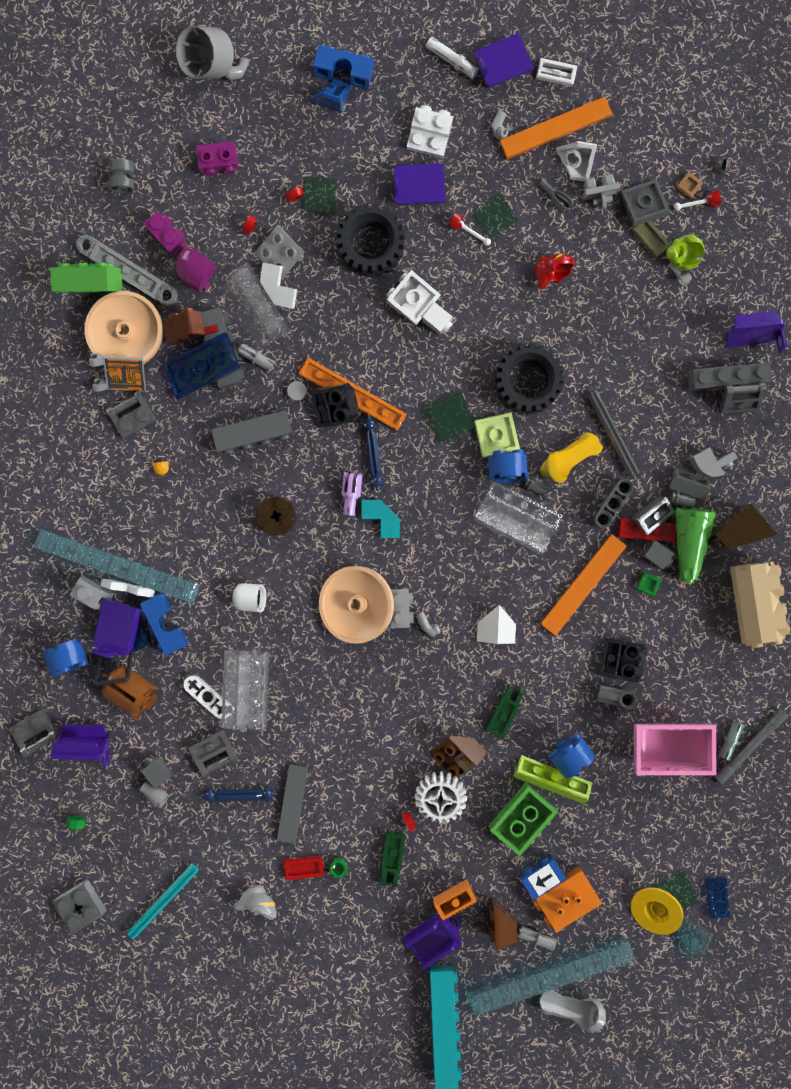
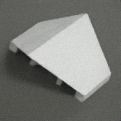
[555,141,597,181]
[477,605,516,644]

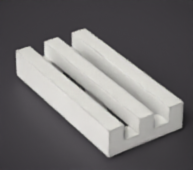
[536,58,577,87]

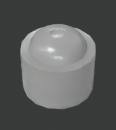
[176,26,234,79]

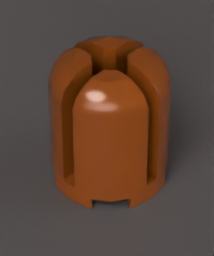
[102,666,159,720]

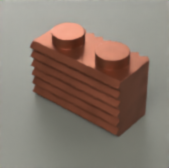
[163,308,205,344]

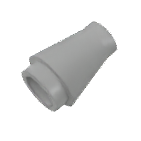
[139,782,169,808]

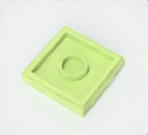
[474,412,520,458]

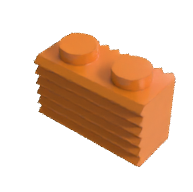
[433,879,476,920]

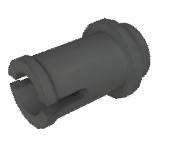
[523,477,549,497]
[669,491,696,508]

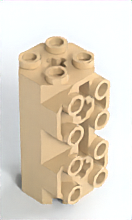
[730,561,790,648]

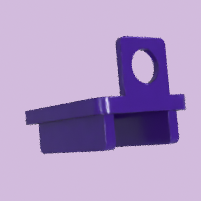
[474,33,533,88]
[394,163,445,205]
[725,311,787,354]
[91,598,141,658]
[50,724,110,769]
[401,914,462,970]

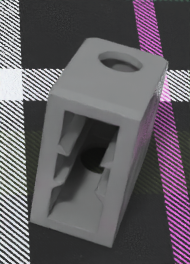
[70,576,115,610]

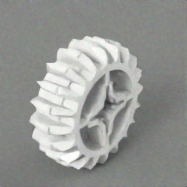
[415,771,467,824]

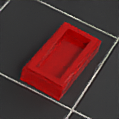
[284,856,324,880]

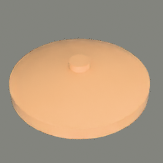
[85,291,163,364]
[319,566,394,644]

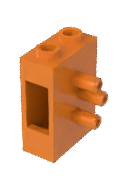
[533,866,602,932]

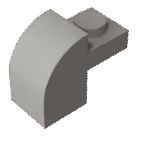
[688,447,738,478]

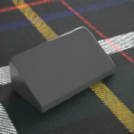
[670,468,711,500]
[632,496,675,535]

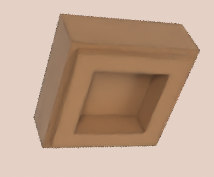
[676,171,703,199]

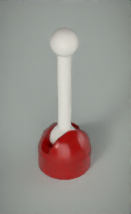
[673,190,721,211]
[448,213,491,246]

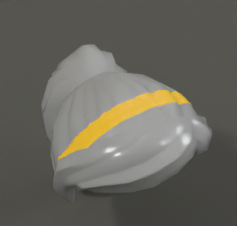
[233,885,277,920]

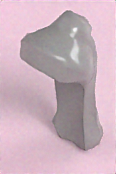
[539,987,606,1033]

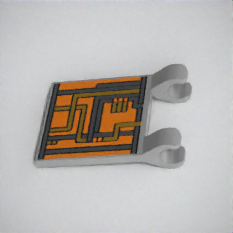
[89,353,146,392]

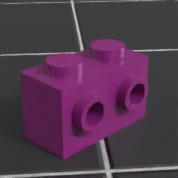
[196,141,239,176]
[144,211,187,258]

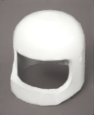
[232,583,266,612]

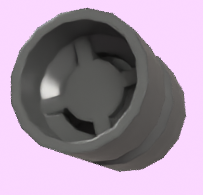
[108,159,134,193]

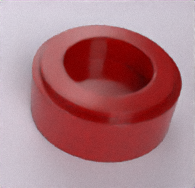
[285,187,304,203]
[242,215,257,235]
[402,811,416,832]

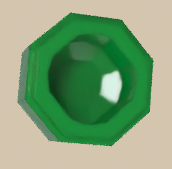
[66,816,86,830]
[329,858,348,878]

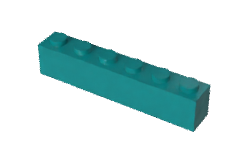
[430,964,462,1089]

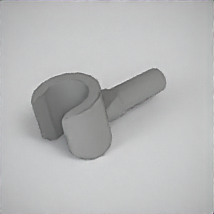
[668,263,692,285]

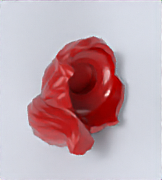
[535,254,575,289]

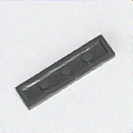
[277,764,309,844]

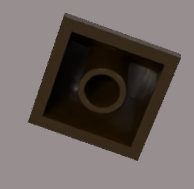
[708,504,777,550]

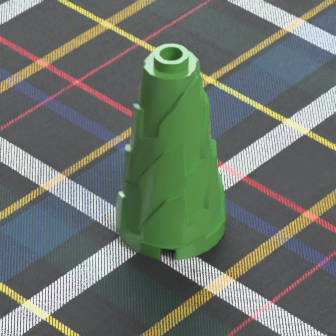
[675,508,716,583]

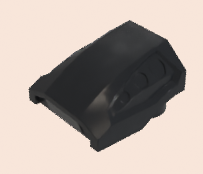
[309,383,359,428]
[599,637,646,683]

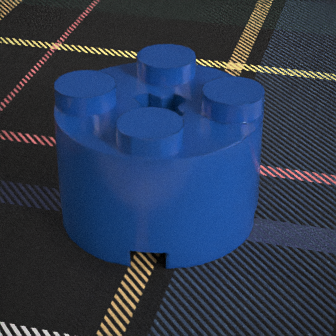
[488,450,528,484]
[42,639,88,678]
[548,733,595,779]

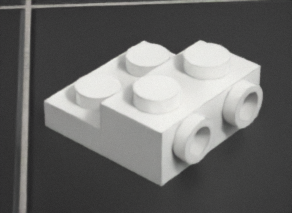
[407,105,453,158]
[386,270,441,325]

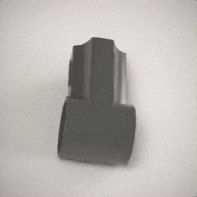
[596,685,637,709]

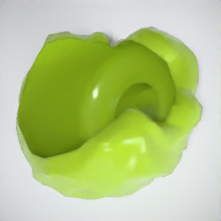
[666,234,705,270]

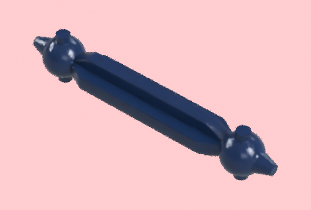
[362,415,385,491]
[200,786,277,804]

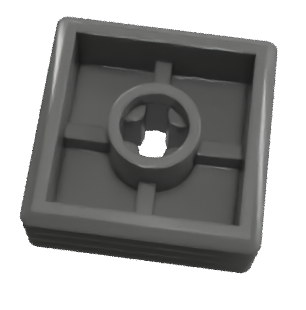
[52,879,107,935]

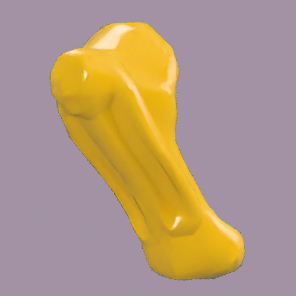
[540,432,603,483]

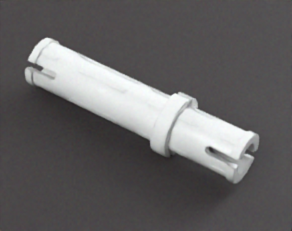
[426,37,479,80]

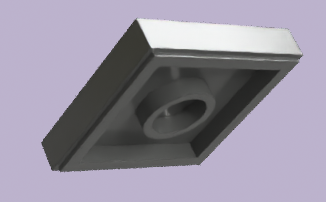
[620,179,670,227]

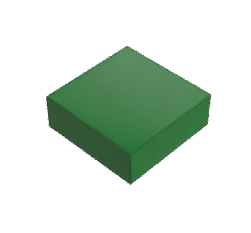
[636,572,662,597]

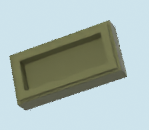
[631,221,671,259]

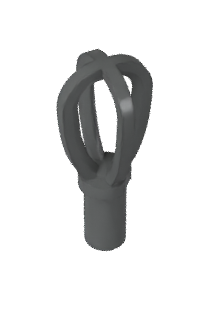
[539,179,573,213]

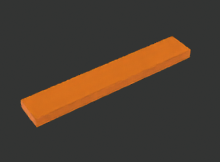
[499,97,612,160]
[298,357,407,431]
[540,534,627,636]

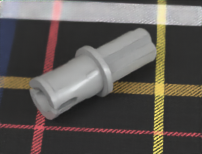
[238,344,275,372]
[518,926,557,951]

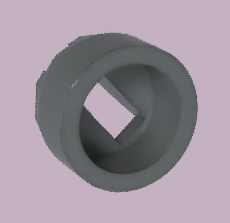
[714,157,731,174]

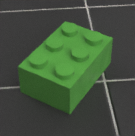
[50,263,122,292]
[488,782,558,856]

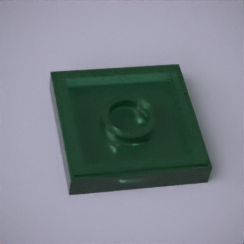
[426,393,476,443]

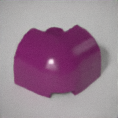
[176,245,217,293]

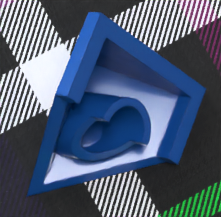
[306,79,351,113]

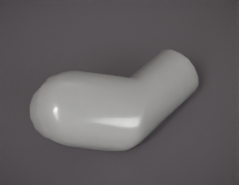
[224,57,249,80]
[491,110,508,140]
[416,612,441,637]

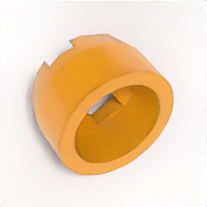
[153,461,169,475]

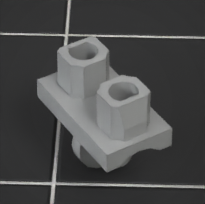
[582,174,620,209]

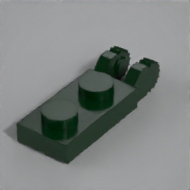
[486,682,525,739]
[381,831,406,888]

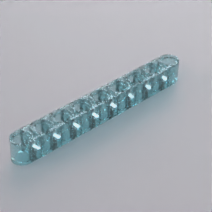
[33,529,201,603]
[467,938,635,1015]

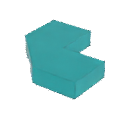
[362,500,400,538]

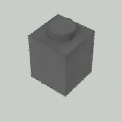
[641,541,675,570]
[141,756,174,789]

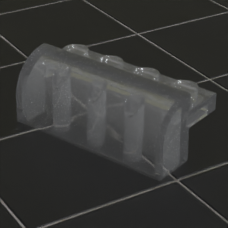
[473,480,563,555]
[221,650,269,730]

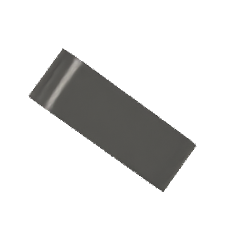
[592,479,634,529]

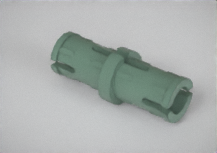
[718,721,745,761]

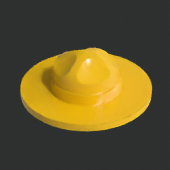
[631,888,683,935]

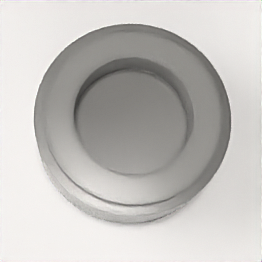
[287,381,307,401]

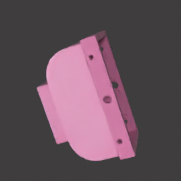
[634,724,716,775]

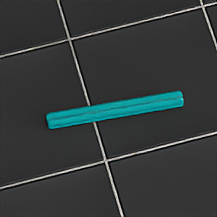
[127,863,199,939]

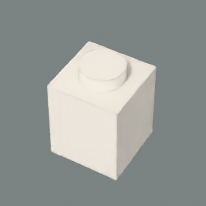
[422,302,452,335]

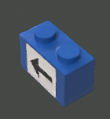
[519,855,566,900]

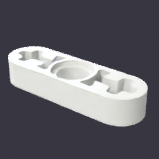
[184,675,231,719]

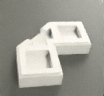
[260,263,297,309]
[101,579,155,597]

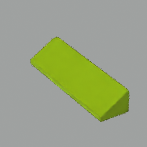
[513,755,592,804]

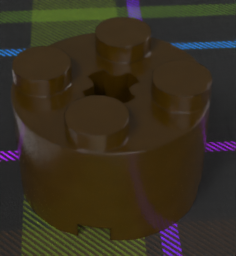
[256,497,297,536]

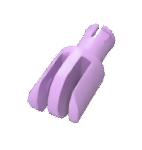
[341,472,363,516]

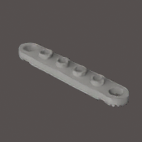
[76,235,178,305]

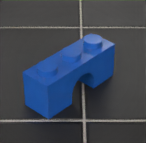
[313,45,374,90]
[140,593,189,656]

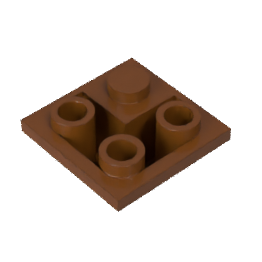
[429,736,487,778]
[488,898,517,950]

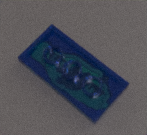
[163,332,241,399]

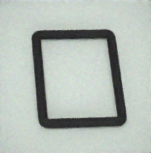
[94,649,133,686]

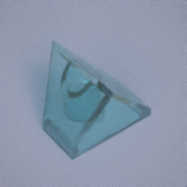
[673,916,713,961]

